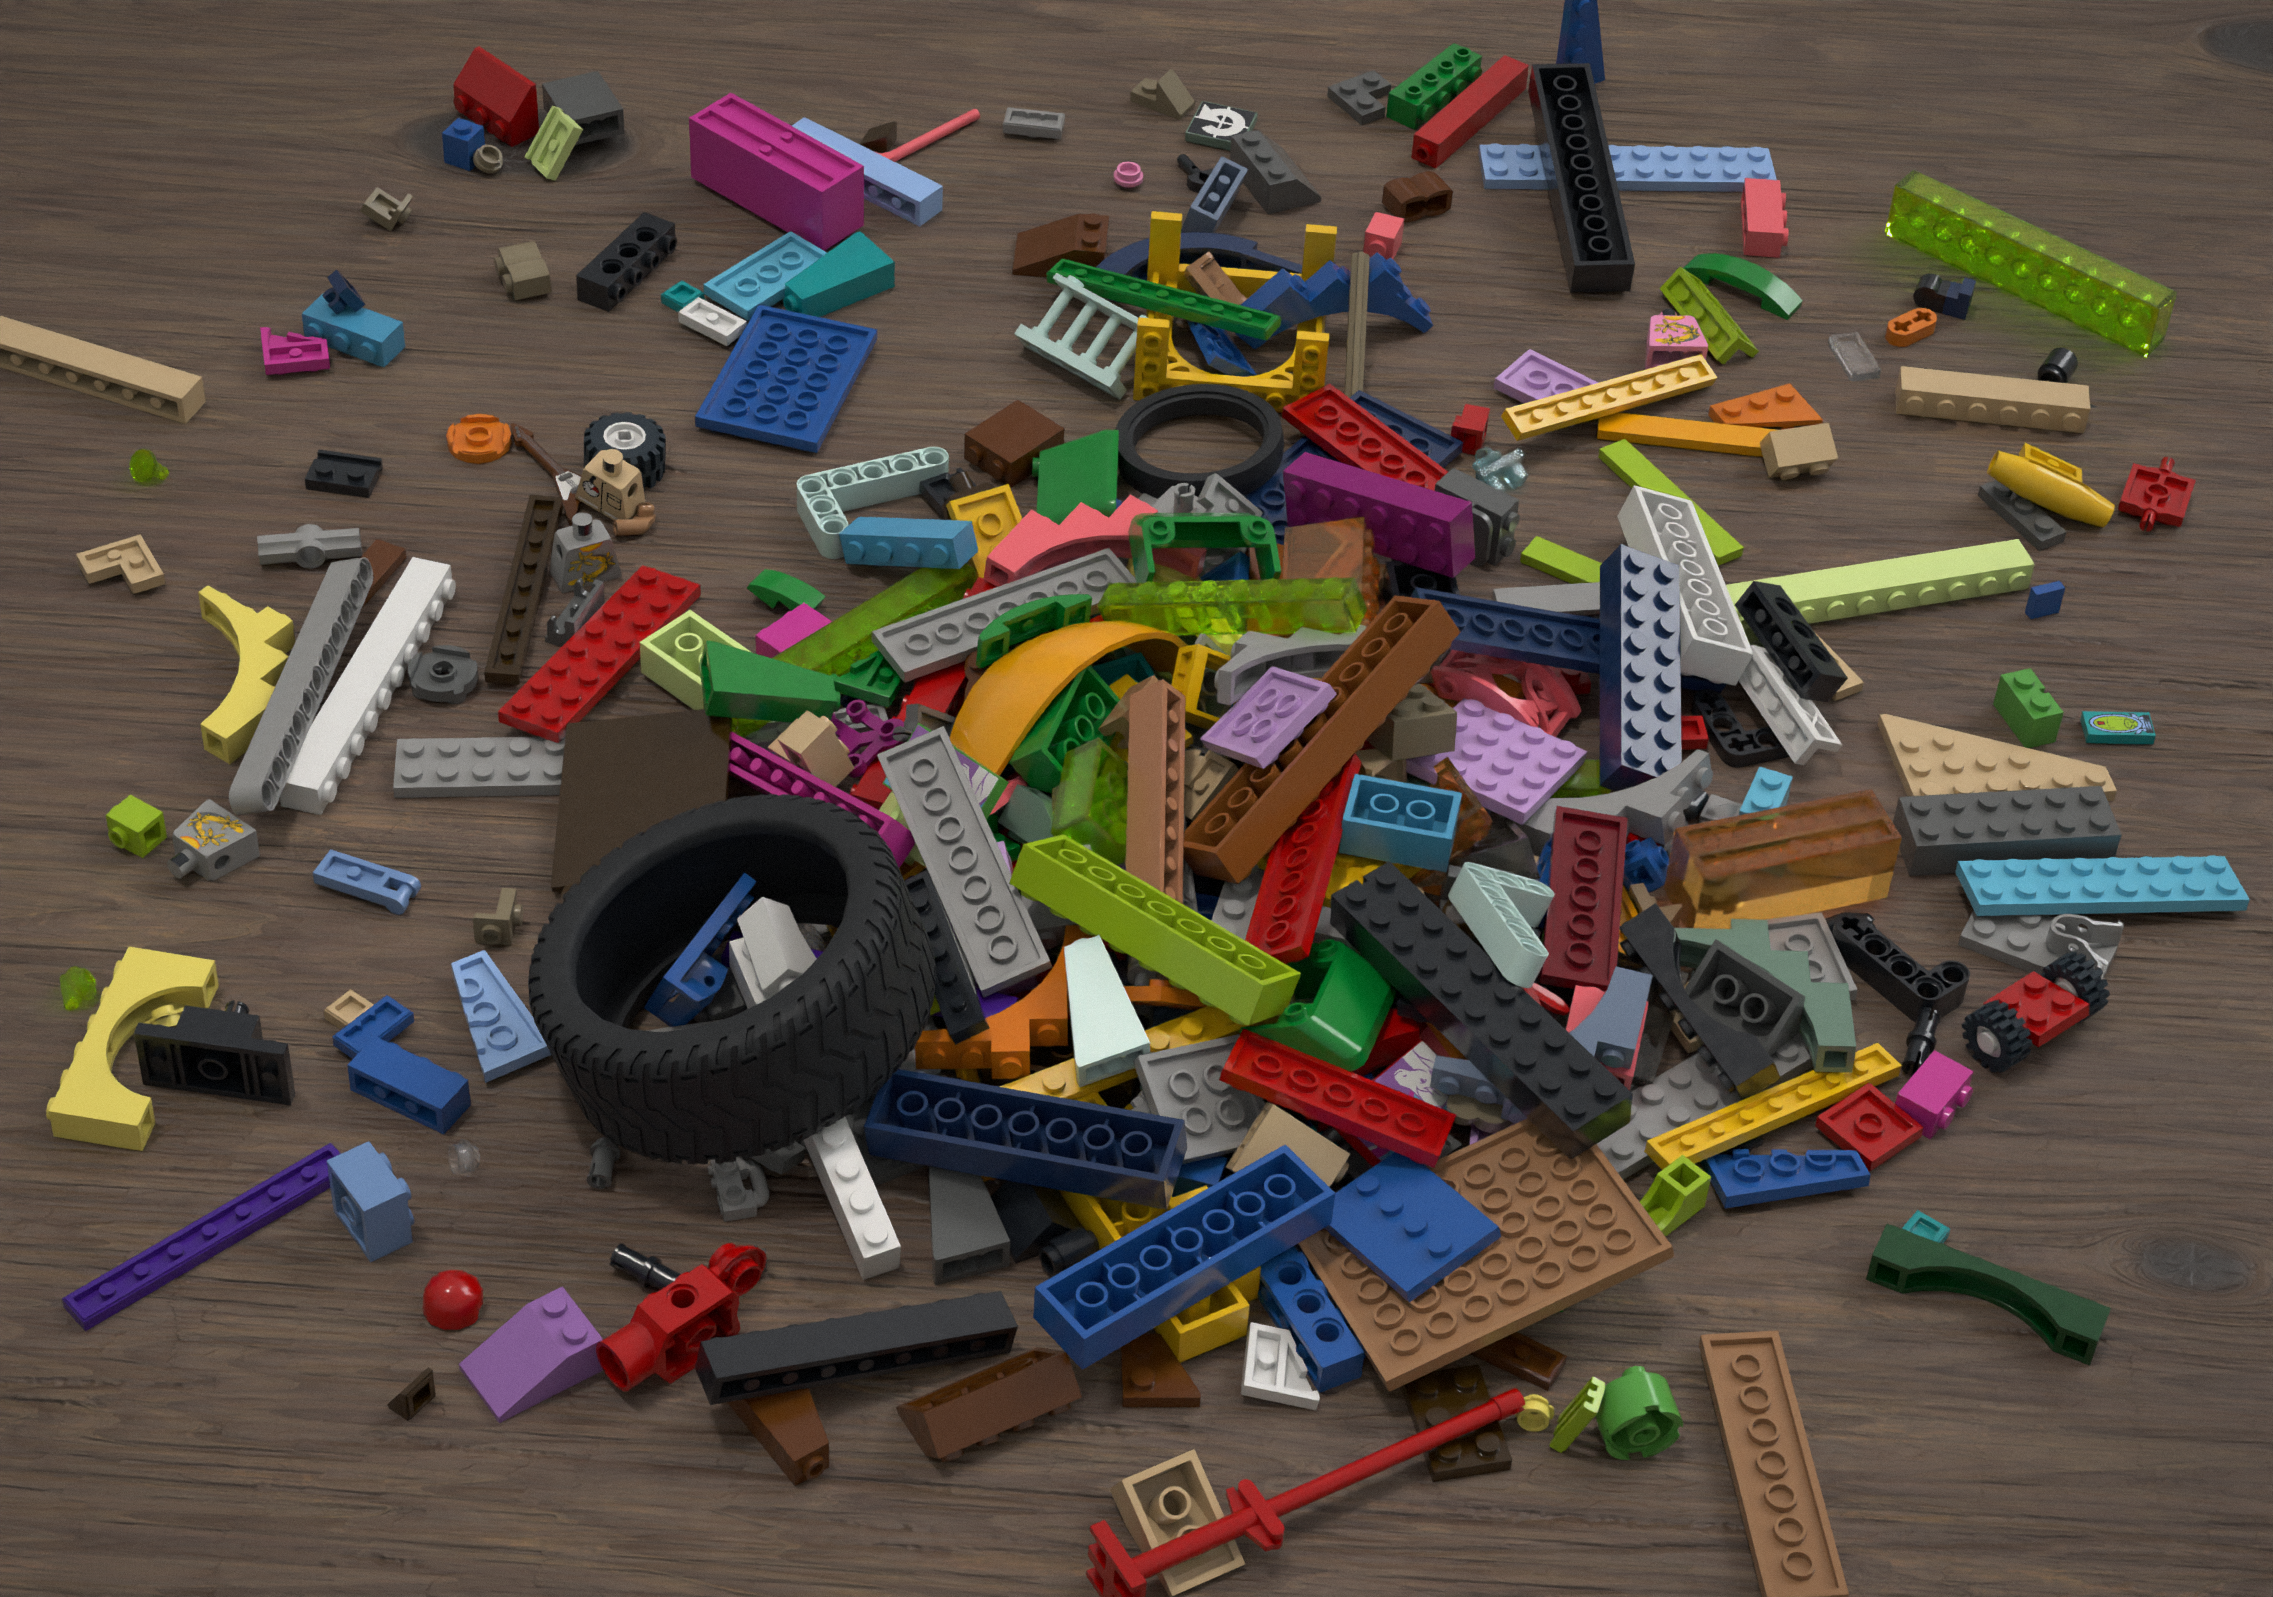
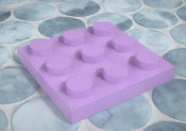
[1200,666,1337,769]

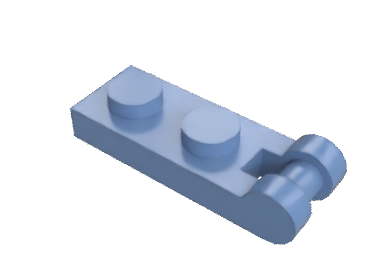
[313,849,421,915]

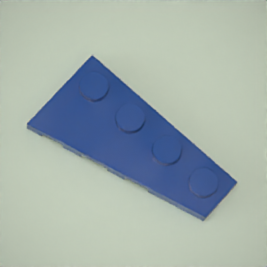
[1556,0,1605,84]
[1185,319,1257,377]
[1700,1149,1871,1208]

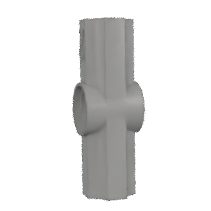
[257,524,362,569]

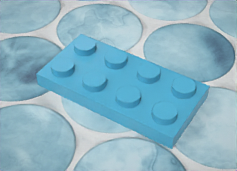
[703,231,827,321]

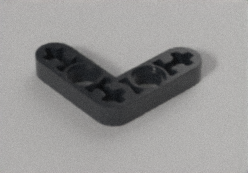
[1691,689,1790,768]

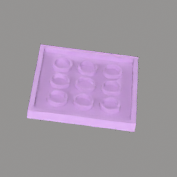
[1406,698,1587,825]

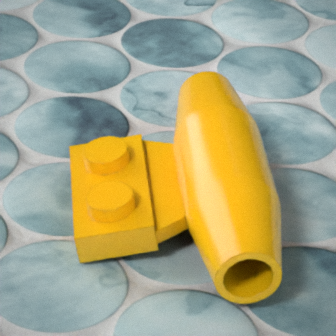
[1987,443,2115,528]

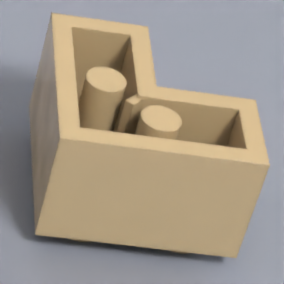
[768,711,854,787]

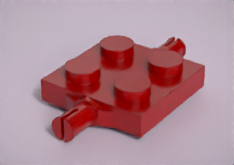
[2118,457,2196,532]

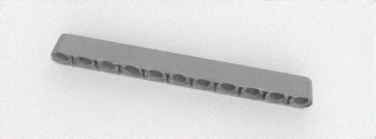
[229,557,373,815]

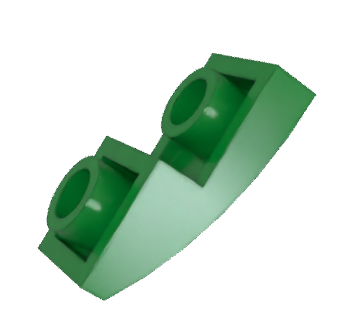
[747,569,826,611]

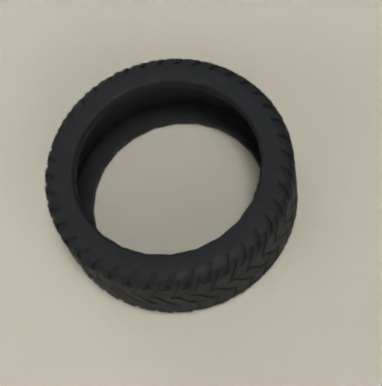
[528,794,936,1165]

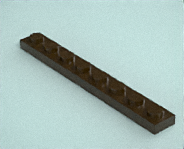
[484,495,563,685]

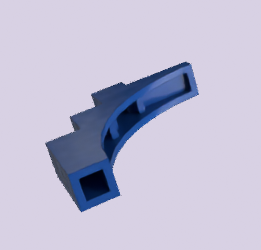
[1235,252,1433,350]

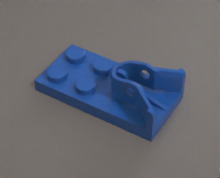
[644,873,757,1027]

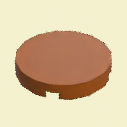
[446,414,512,464]

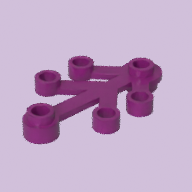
[831,700,904,778]

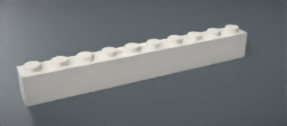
[280,557,456,815]
[729,937,901,1280]

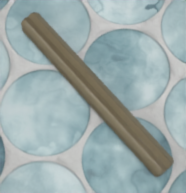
[1344,252,1370,398]

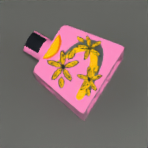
[1645,309,1708,370]

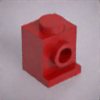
[1451,404,1490,456]

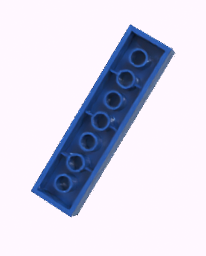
[1033,1144,1335,1370]

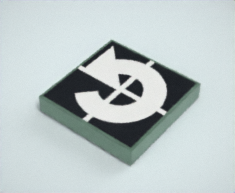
[1185,101,1258,151]

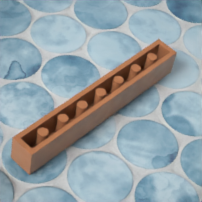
[1125,679,1185,904]

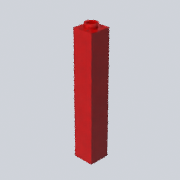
[1411,55,1529,169]

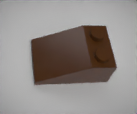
[1012,213,1109,277]

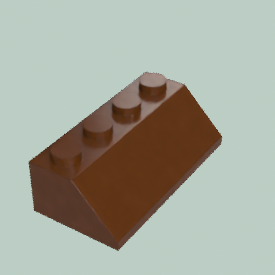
[896,1347,1082,1462]

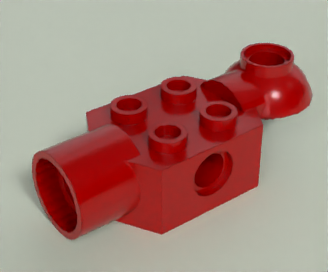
[596,1243,767,1392]

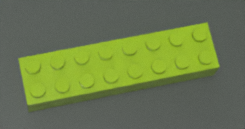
[1009,834,1301,1026]

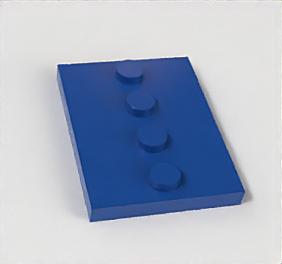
[1324,1152,1501,1302]

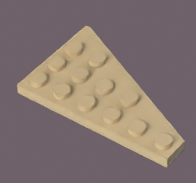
[1878,714,2117,801]

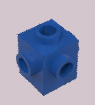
[1623,837,1670,892]

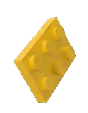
[946,484,1022,580]

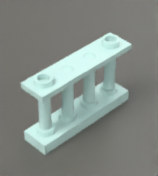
[1014,273,1148,400]

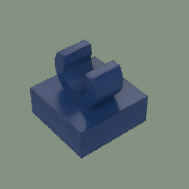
[322,269,366,314]

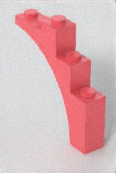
[983,495,1207,587]

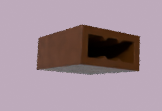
[964,400,1065,488]

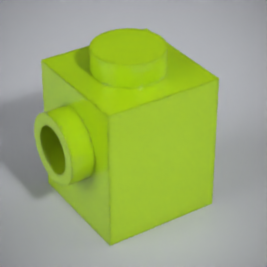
[105,795,167,858]

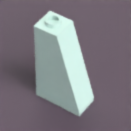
[1064,935,1150,1087]

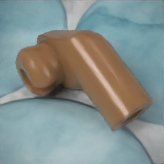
[613,502,656,536]

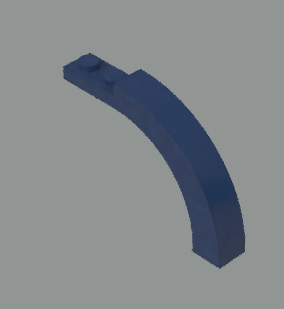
[1096,232,1302,303]

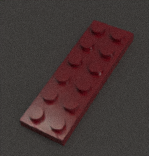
[1539,806,1628,992]

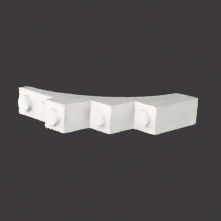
[737,897,941,1075]

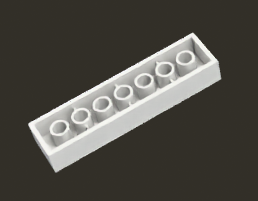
[1617,485,1753,686]

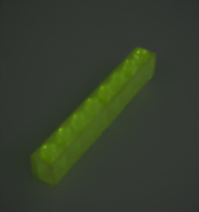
[1097,577,1367,635]

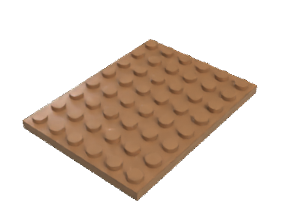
[1296,1118,1674,1392]

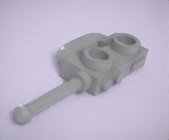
[707,1156,769,1222]

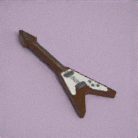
[510,423,582,526]

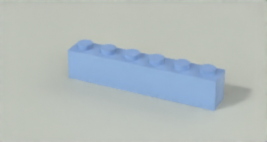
[792,117,943,227]

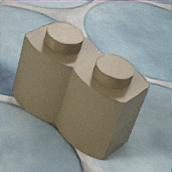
[494,241,552,300]

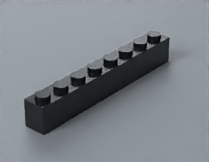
[695,1291,1018,1405]

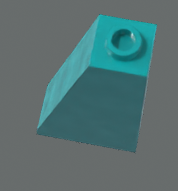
[783,231,895,317]

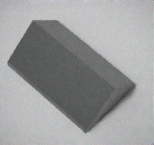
[1684,939,1805,1056]

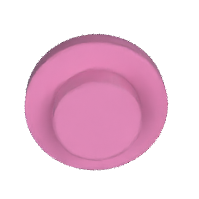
[1114,162,1143,189]

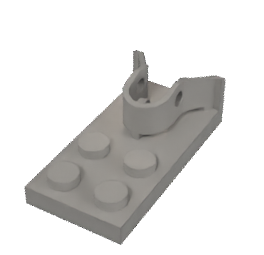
[1958,910,2124,980]

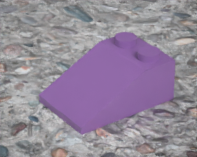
[459,1286,603,1423]

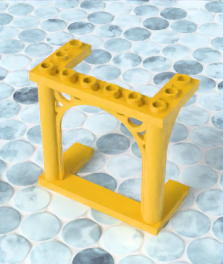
[1133,211,1337,413]

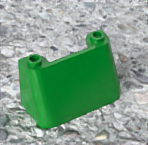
[1032,429,1119,525]

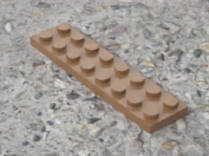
[1699,1331,1849,1597]

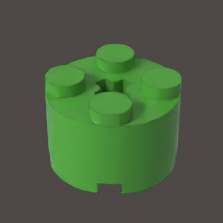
[1595,1366,1683,1460]

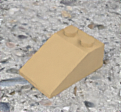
[1110,1449,1245,1597]

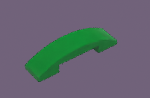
[1683,253,1803,320]
[976,594,1092,668]

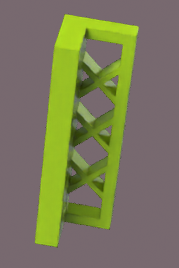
[1659,267,1759,364]

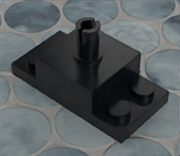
[134,1000,295,1105]

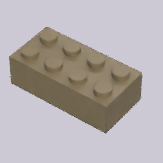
[1366,682,1457,761]

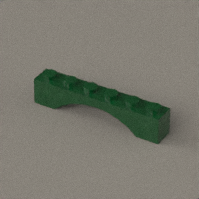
[1866,1223,2111,1366]

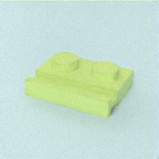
[525,106,583,181]

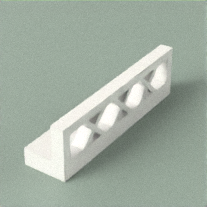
[1739,645,1843,765]

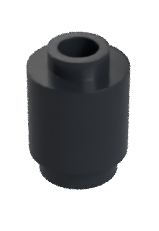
[2038,348,2078,383]
[1039,1226,1099,1277]

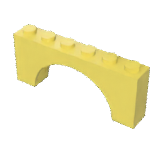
[46,947,219,1151]

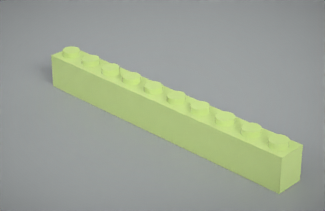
[1726,539,2035,626]

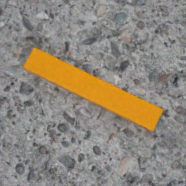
[1597,412,1776,457]

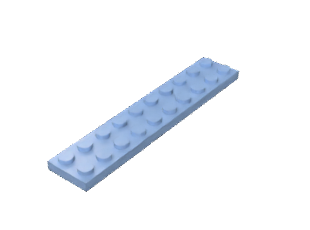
[1478,143,1777,192]

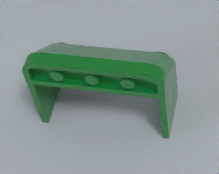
[1128,513,1282,604]
[1239,939,1397,1072]

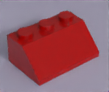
[453,46,539,147]

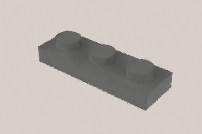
[1978,480,2066,551]

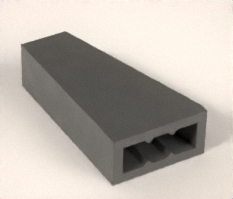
[928,1166,1010,1285]

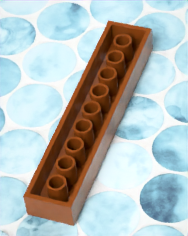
[1183,595,1460,884]

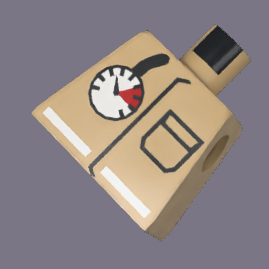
[575,449,645,520]

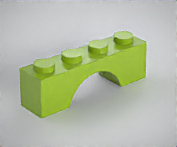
[1640,1155,1711,1237]

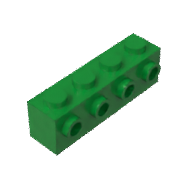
[1386,43,1482,130]

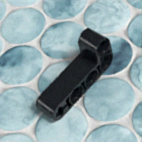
[1832,912,1970,1022]

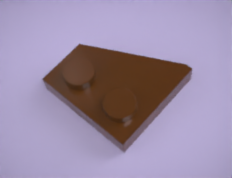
[1120,1334,1201,1407]

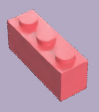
[1740,178,1789,258]

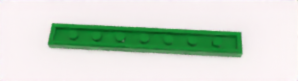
[1046,259,1281,341]

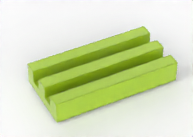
[1549,1377,1606,1453]

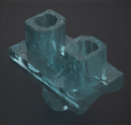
[1472,447,1529,492]

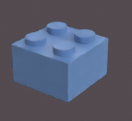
[327,1141,415,1262]

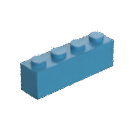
[839,517,978,569]

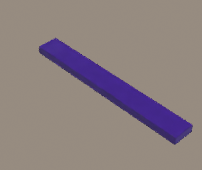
[62,1143,341,1331]

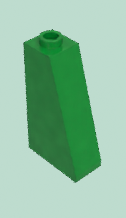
[699,641,840,723]

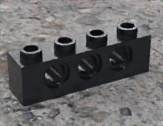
[576,212,677,312]
[1734,581,1848,702]

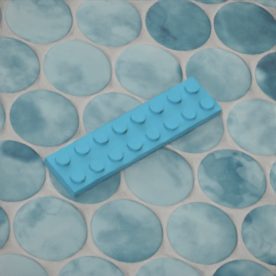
[1955,855,2250,916]

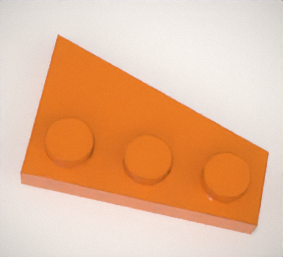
[1708,383,1823,430]
[1124,979,1207,1011]

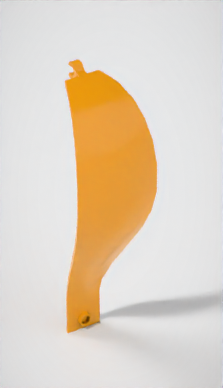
[899,621,1188,880]

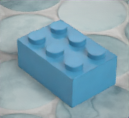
[1339,774,1462,872]

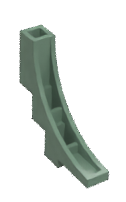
[1675,919,1856,1073]

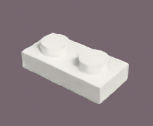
[678,297,747,346]

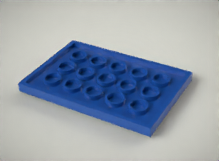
[695,305,877,453]

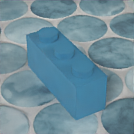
[302,293,405,367]

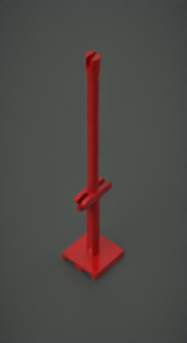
[1086,1388,1526,1597]

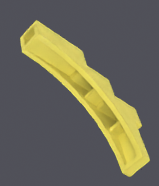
[198,586,295,764]

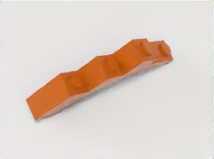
[915,925,1103,1079]

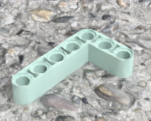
[797,447,949,559]
[1448,862,1555,988]

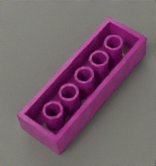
[1283,452,1475,578]

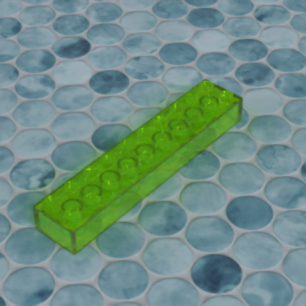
[1885,170,2177,358]

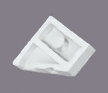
[1241,1322,1320,1410]

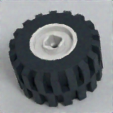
[584,412,666,491]

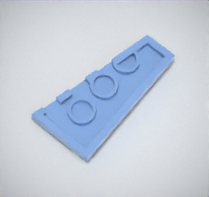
[451,950,551,1083]

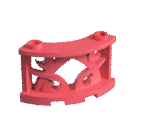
[1431,650,1582,737]

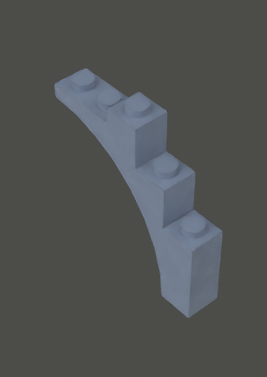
[1430,967,1653,1124]

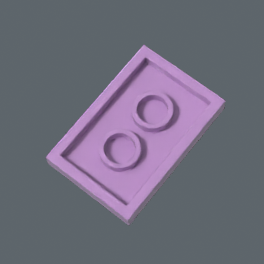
[1494,349,1598,427]

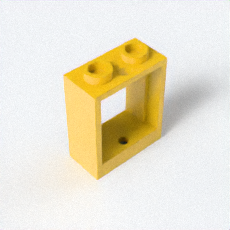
[1171,644,1238,730]

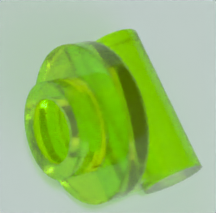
[130,449,169,482]
[59,966,97,1010]

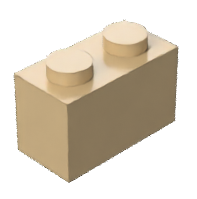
[1759,423,1838,480]

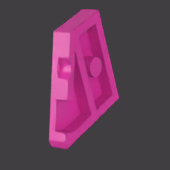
[260,327,330,375]

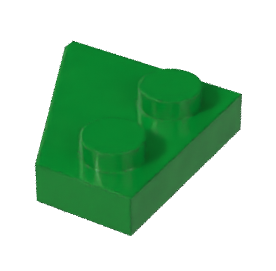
[830,650,904,708]

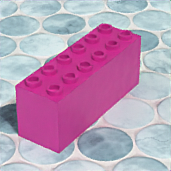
[689,93,864,251]

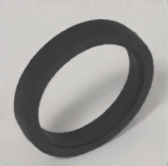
[1115,384,1284,499]

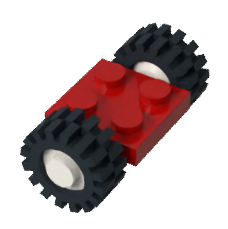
[1962,952,2110,1073]

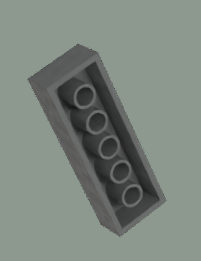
[1892,786,2122,876]

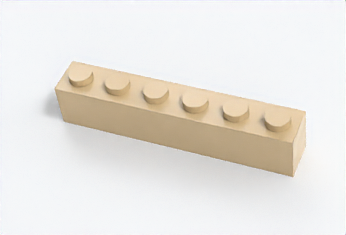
[1895,366,2091,433]

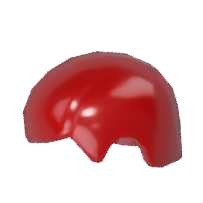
[422,1270,484,1330]

